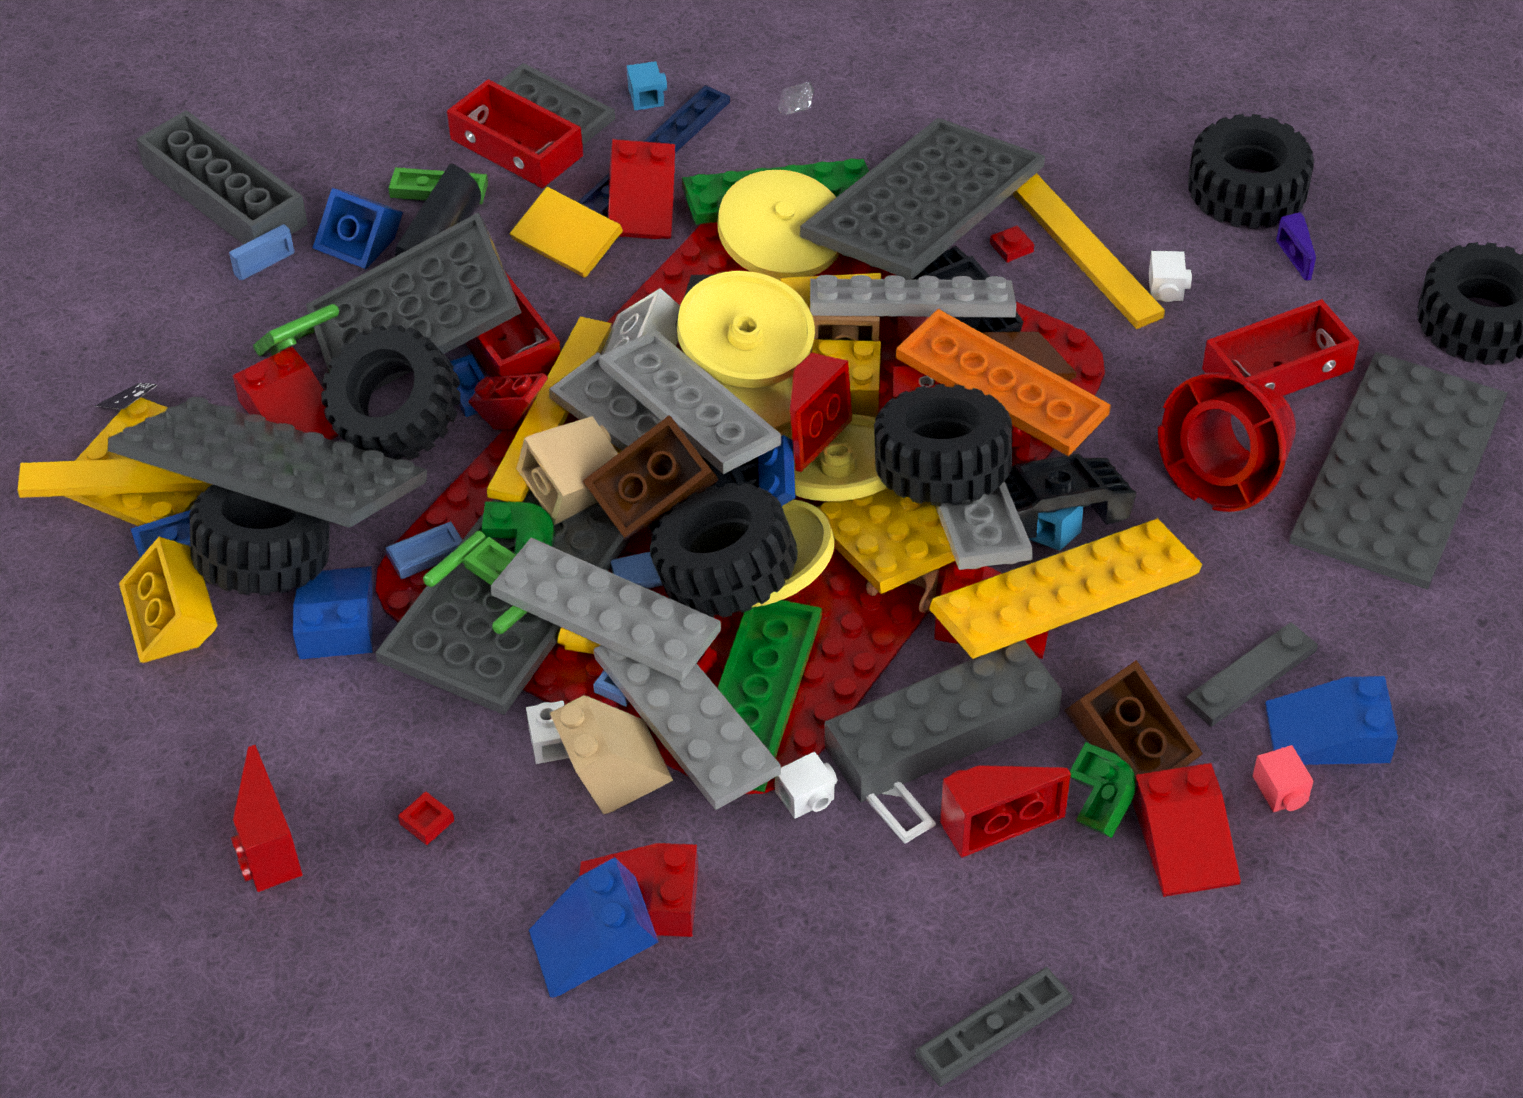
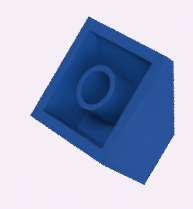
[313,188,403,269]

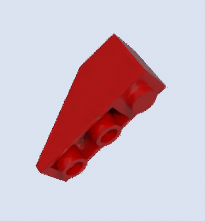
[468,373,548,430]

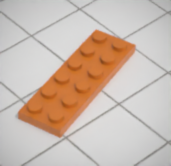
[896,309,1111,456]

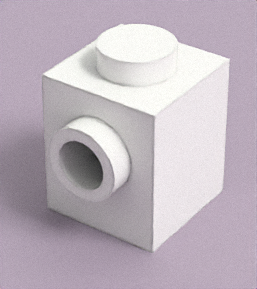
[1148,251,1192,302]
[526,701,569,764]
[775,752,837,819]

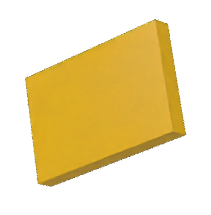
[509,187,623,278]

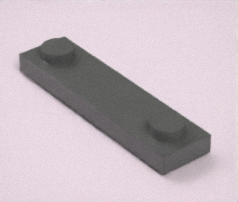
[1185,622,1318,727]
[915,966,1073,1087]

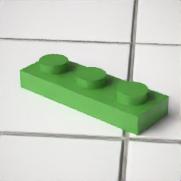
[389,167,488,204]

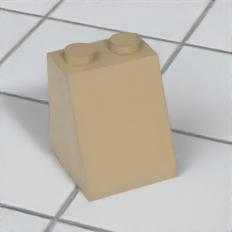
[516,416,618,525]
[550,695,673,814]

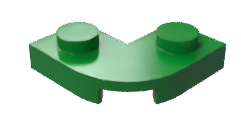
[482,502,555,555]
[1070,742,1136,838]

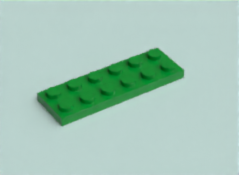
[682,158,869,224]
[717,600,822,792]

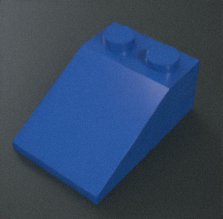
[293,566,373,659]
[1265,676,1398,765]
[529,857,659,998]

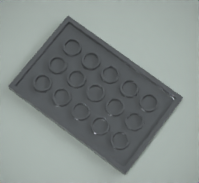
[306,212,522,391]

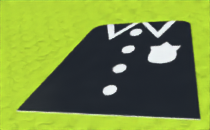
[95,383,157,409]

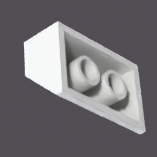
[601,288,680,355]

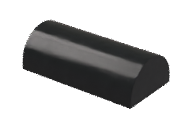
[395,163,481,257]

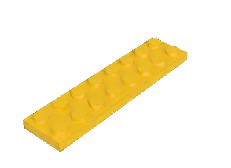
[929,518,1202,659]

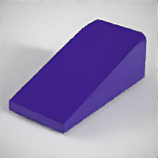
[1276,212,1316,281]

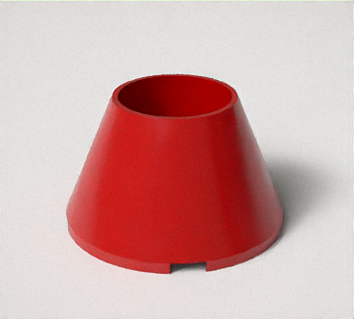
[1158,372,1296,512]

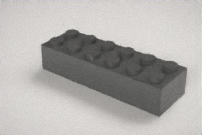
[136,110,308,244]
[825,640,1062,802]

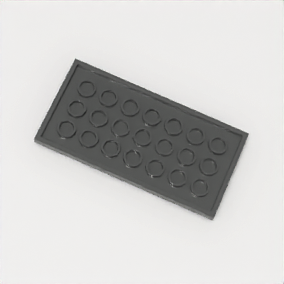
[800,118,1045,280]
[1289,352,1508,590]
[108,397,427,528]
[375,489,634,715]

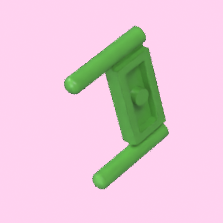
[253,304,339,356]
[423,531,527,634]

